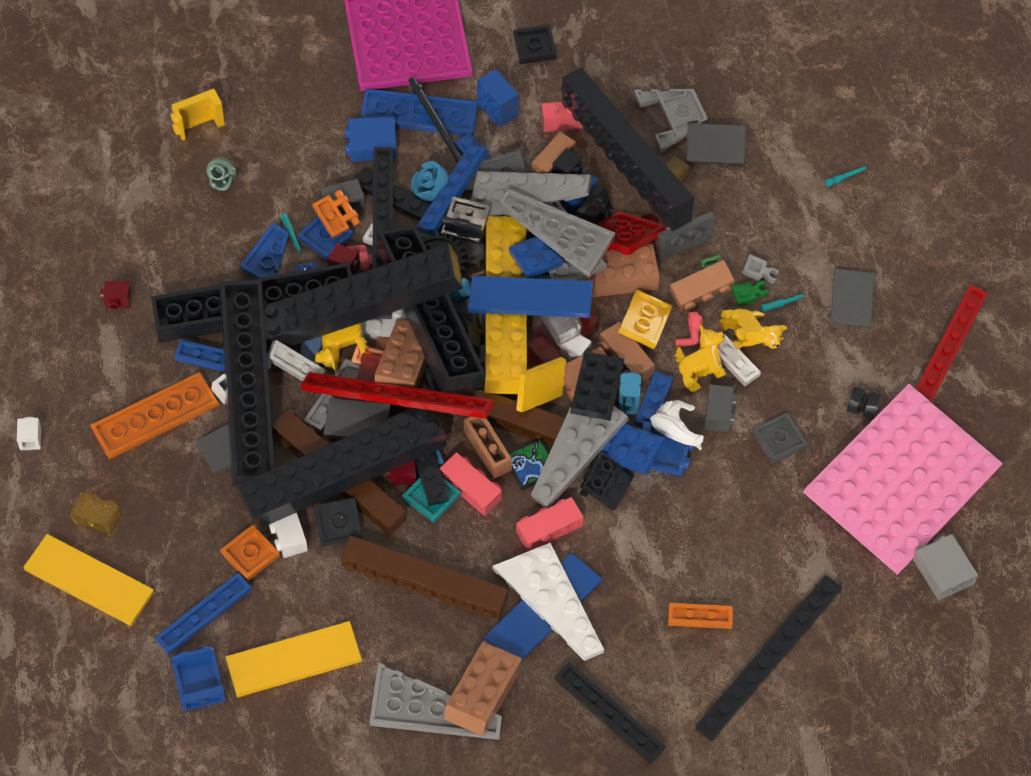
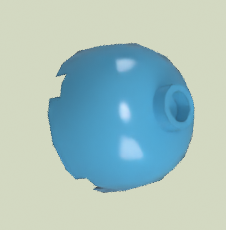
[411,161,449,201]

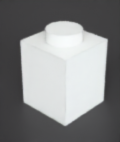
[559,330,591,361]
[17,417,41,450]

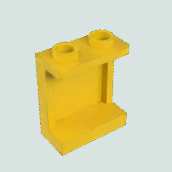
[170,89,225,140]

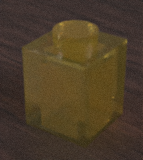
[666,156,690,183]

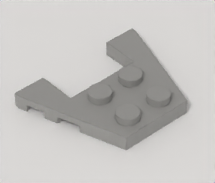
[634,89,708,152]

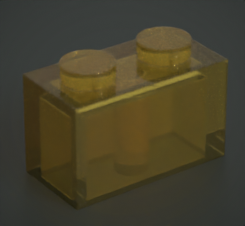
[70,492,121,536]

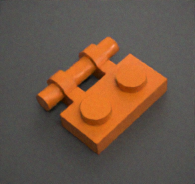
[312,190,361,239]

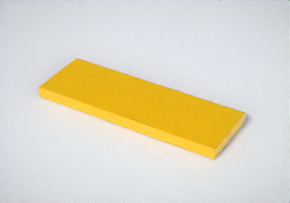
[24,534,155,627]
[226,621,362,698]

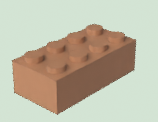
[584,244,660,297]
[375,318,428,388]
[444,641,522,737]

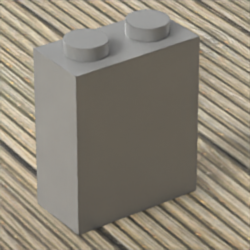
[913,534,978,601]

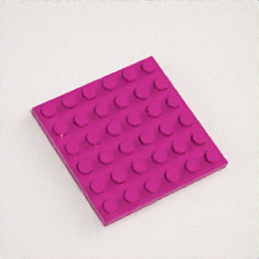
[344,0,472,91]

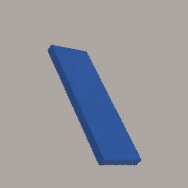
[360,89,478,136]
[468,276,593,318]
[484,553,602,660]

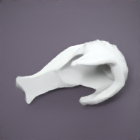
[650,400,704,450]

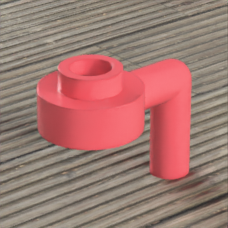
[345,245,372,272]
[675,312,703,347]

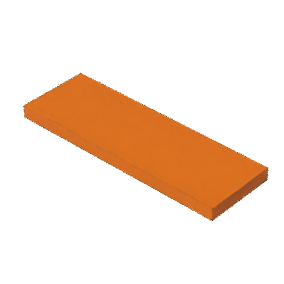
[90,372,219,460]

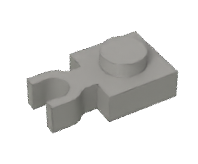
[741,254,779,284]

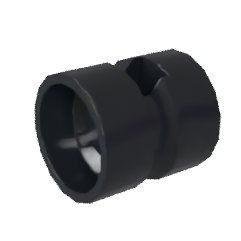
[847,386,881,419]

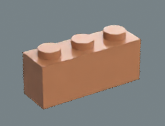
[670,260,735,311]
[599,322,655,383]
[464,417,512,479]

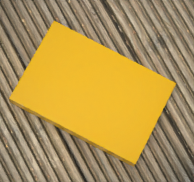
[618,289,672,349]
[517,357,566,412]

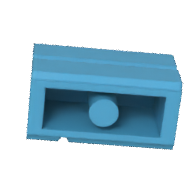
[618,372,641,415]

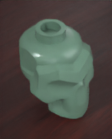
[206,157,236,191]

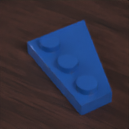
[240,223,289,279]

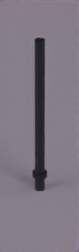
[408,77,462,163]

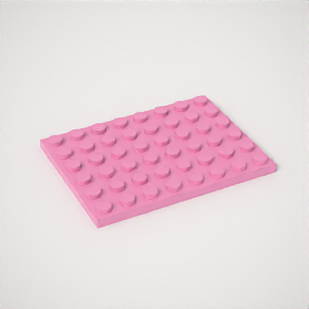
[803,384,1003,575]

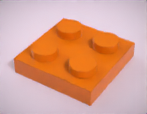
[220,525,280,582]

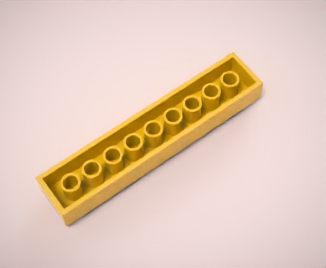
[484,216,527,394]

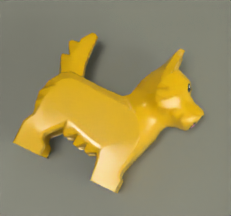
[718,309,787,349]
[315,323,368,374]
[674,324,726,393]

